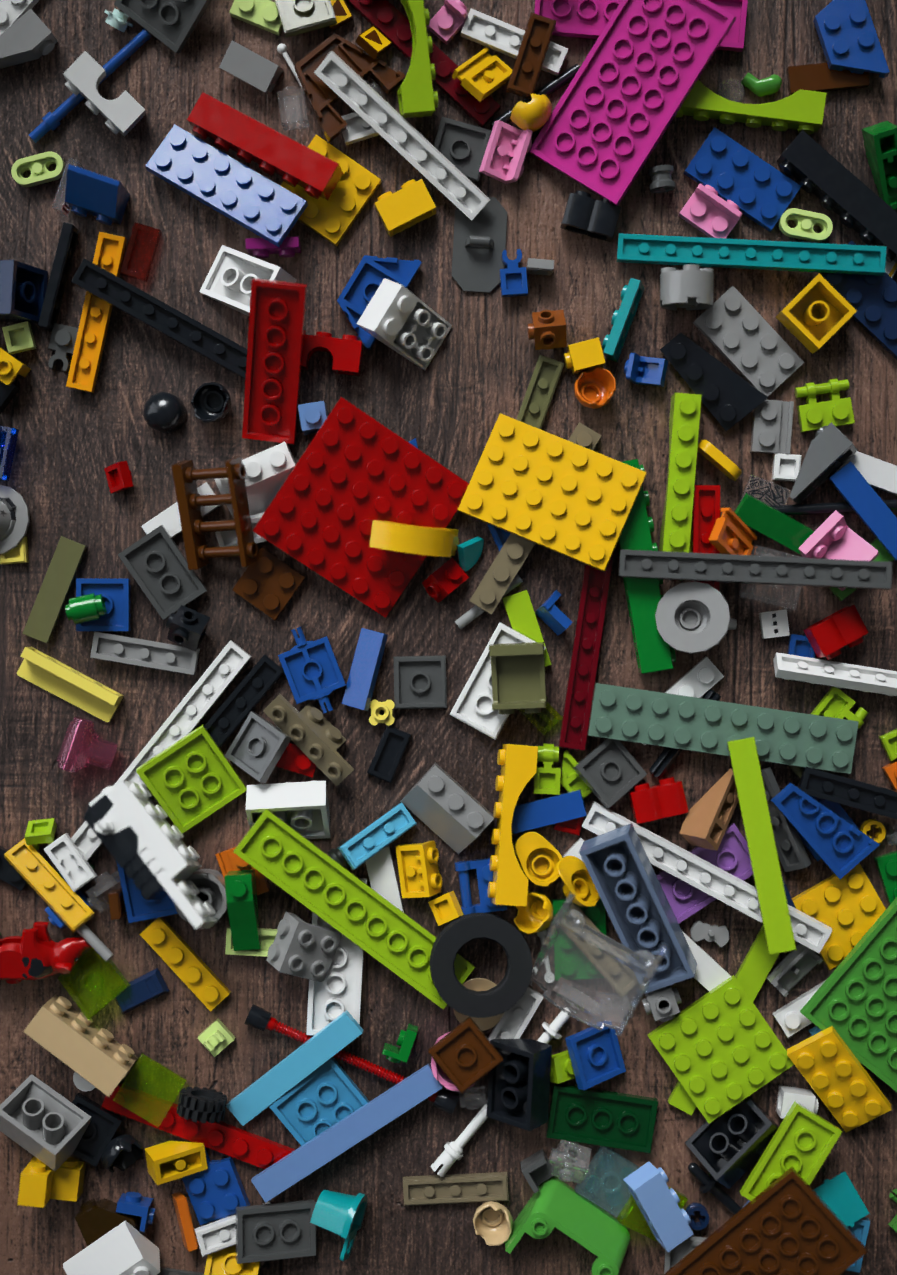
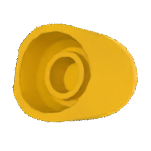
[515,832,562,886]
[557,856,600,907]

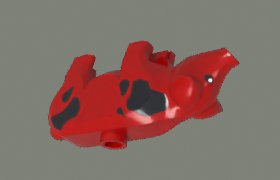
[0,922,92,984]

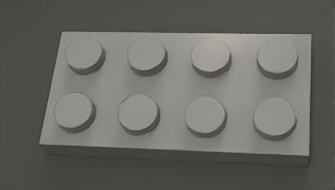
[693,286,805,396]

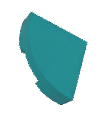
[457,536,484,571]

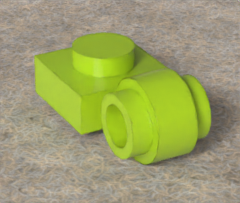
[534,743,561,795]

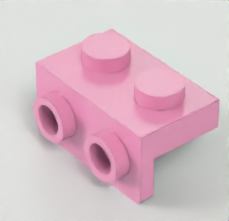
[479,120,533,184]

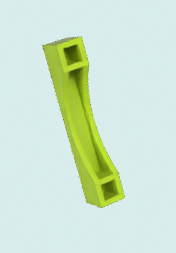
[397,0,438,118]
[675,80,827,134]
[659,393,702,552]

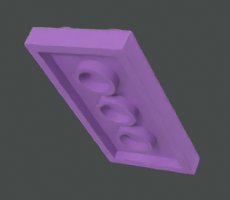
[656,823,753,923]

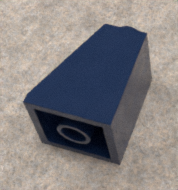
[0,260,48,324]

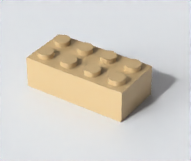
[23,995,138,1097]

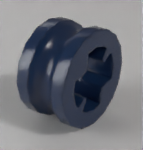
[685,1203,710,1230]

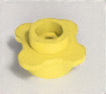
[369,699,395,726]

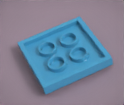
[269,1057,370,1146]

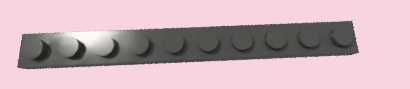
[619,549,892,590]

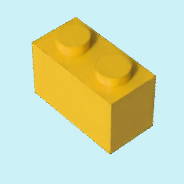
[375,179,437,237]

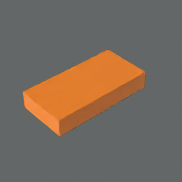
[172,1192,198,1252]

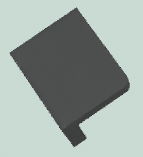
[520,1148,557,1193]

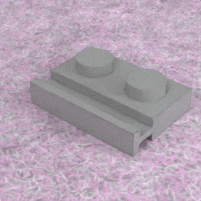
[750,399,794,454]

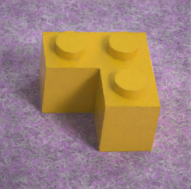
[17,1156,86,1208]

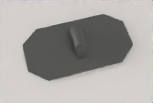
[451,197,507,293]

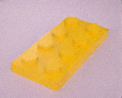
[787,1026,892,1132]

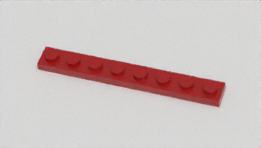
[101,1083,295,1169]

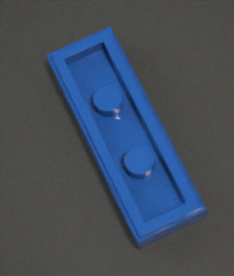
[342,628,388,711]
[512,789,587,834]

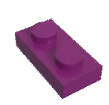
[245,237,301,258]

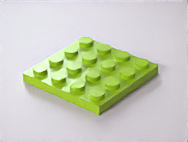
[647,975,794,1123]

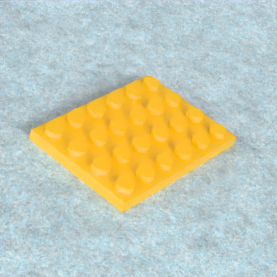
[458,413,647,572]

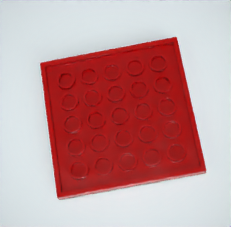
[253,397,469,618]

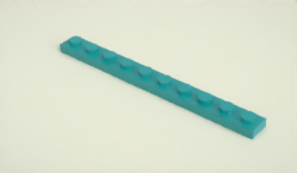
[617,233,887,276]

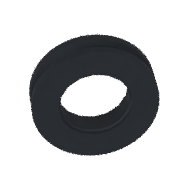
[430,913,532,1018]

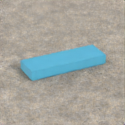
[338,802,417,870]

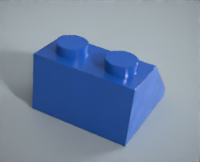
[65,164,130,226]

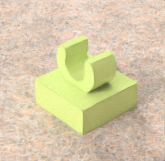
[197,1018,235,1057]

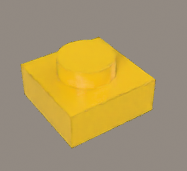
[428,891,464,926]

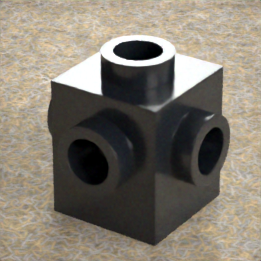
[166,605,210,652]

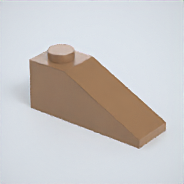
[679,768,739,851]

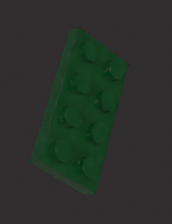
[546,1083,658,1153]

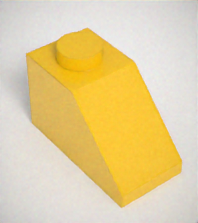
[145,1141,208,1186]

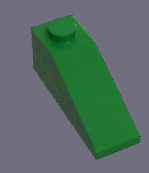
[862,121,897,209]
[225,869,261,951]

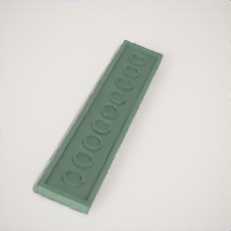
[587,683,859,774]

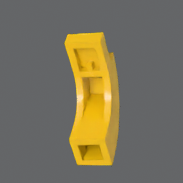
[369,520,459,557]

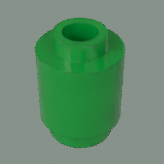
[65,593,107,625]

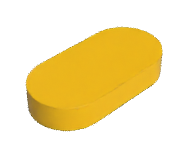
[697,439,742,481]

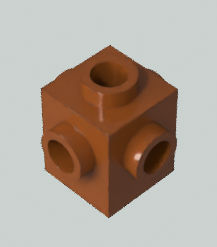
[527,310,567,350]

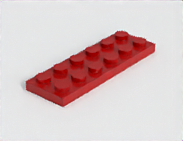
[242,278,307,444]

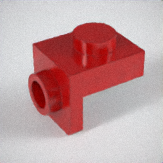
[422,557,469,603]

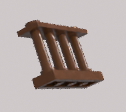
[171,456,258,570]

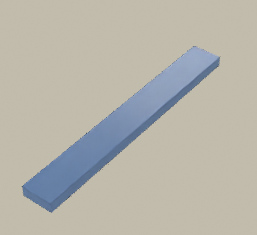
[251,1063,443,1203]

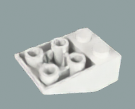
[357,278,452,370]

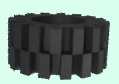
[177,1087,228,1123]

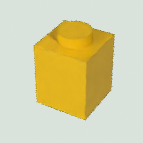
[563,337,606,375]

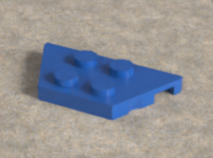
[813,0,890,78]
[337,255,422,350]

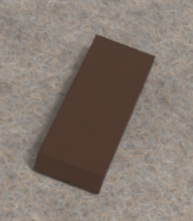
[506,13,556,100]
[786,62,870,96]

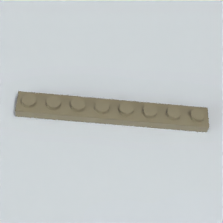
[469,422,601,615]

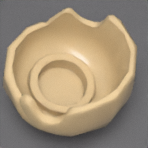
[473,1201,513,1246]

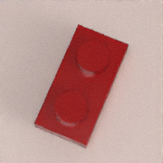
[276,742,317,778]

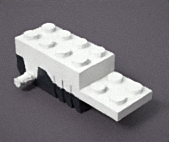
[83,780,218,929]

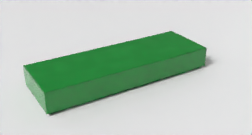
[734,493,814,554]

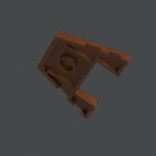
[295,33,406,143]

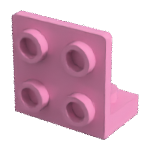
[798,510,879,591]

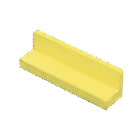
[17,647,124,722]

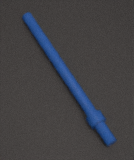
[29,28,152,143]

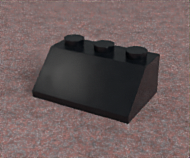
[486,1039,552,1131]
[685,1096,779,1189]

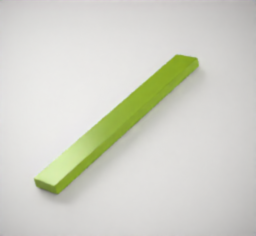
[727,737,796,954]
[668,926,780,1116]

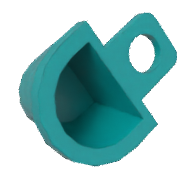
[310,1190,368,1262]

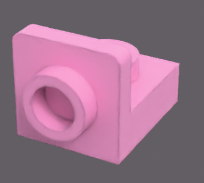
[427,0,468,45]

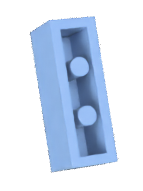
[623,1161,693,1252]

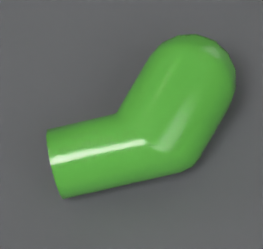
[741,72,782,97]

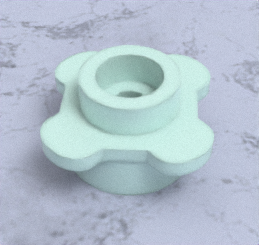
[105,8,133,32]

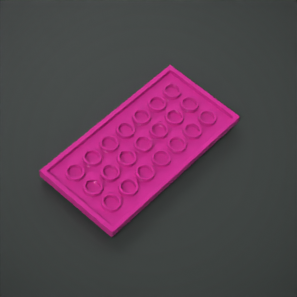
[529,0,736,206]

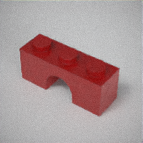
[301,330,364,376]

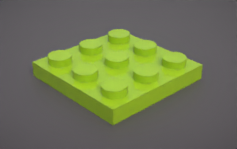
[136,725,247,834]

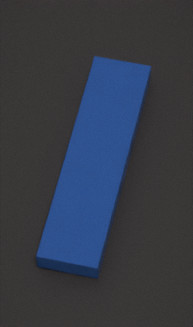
[828,461,897,560]

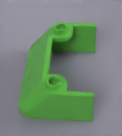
[505,1177,630,1275]

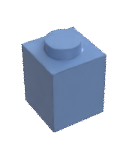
[298,401,328,435]

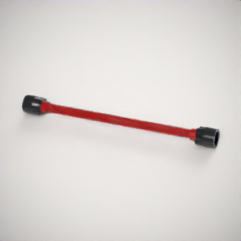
[244,1004,459,1115]

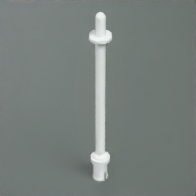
[431,1008,571,1177]

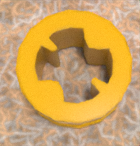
[860,819,886,843]

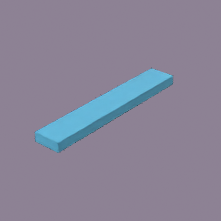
[226,1010,363,1126]

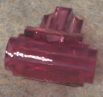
[56,716,119,773]

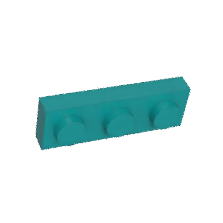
[602,278,645,362]

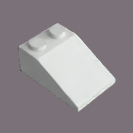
[200,245,297,316]

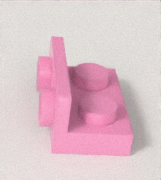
[678,184,743,239]

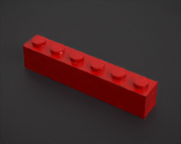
[187,92,343,201]

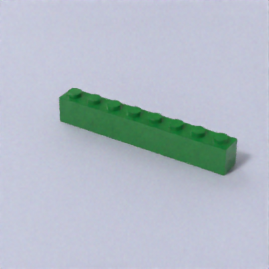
[617,459,676,674]

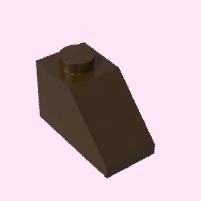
[75,1198,140,1247]

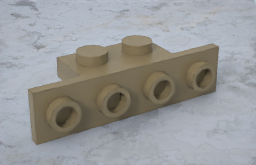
[263,694,354,786]

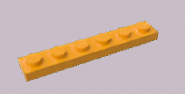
[66,231,127,393]

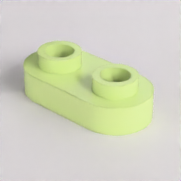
[11,151,66,187]
[779,208,833,242]

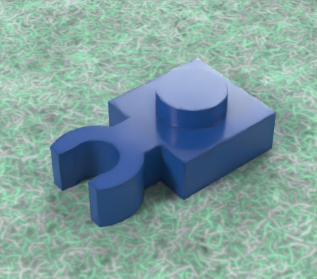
[499,249,528,297]

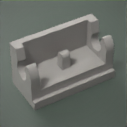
[219,41,284,93]
[767,944,823,997]

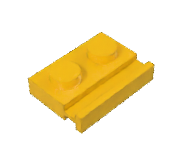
[452,47,513,102]

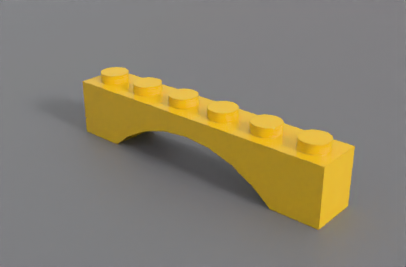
[487,744,538,907]

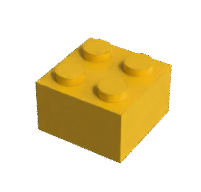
[776,274,857,354]

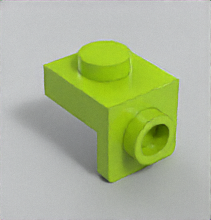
[550,1050,575,1084]

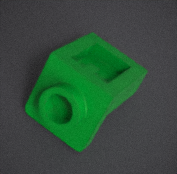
[382,1024,418,1063]

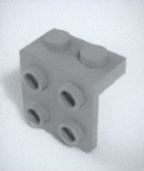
[266,912,341,982]

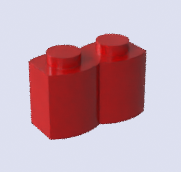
[803,605,869,660]
[628,777,689,824]

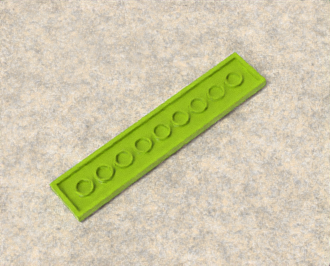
[233,809,475,1010]

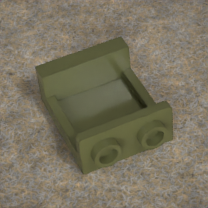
[489,642,547,714]

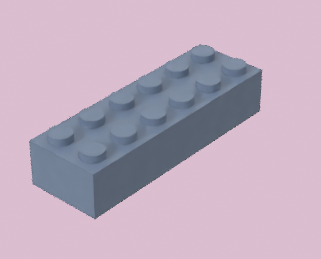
[579,823,697,994]

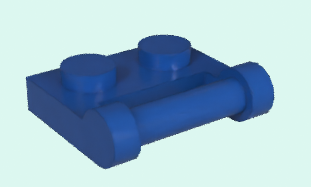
[454,858,507,916]

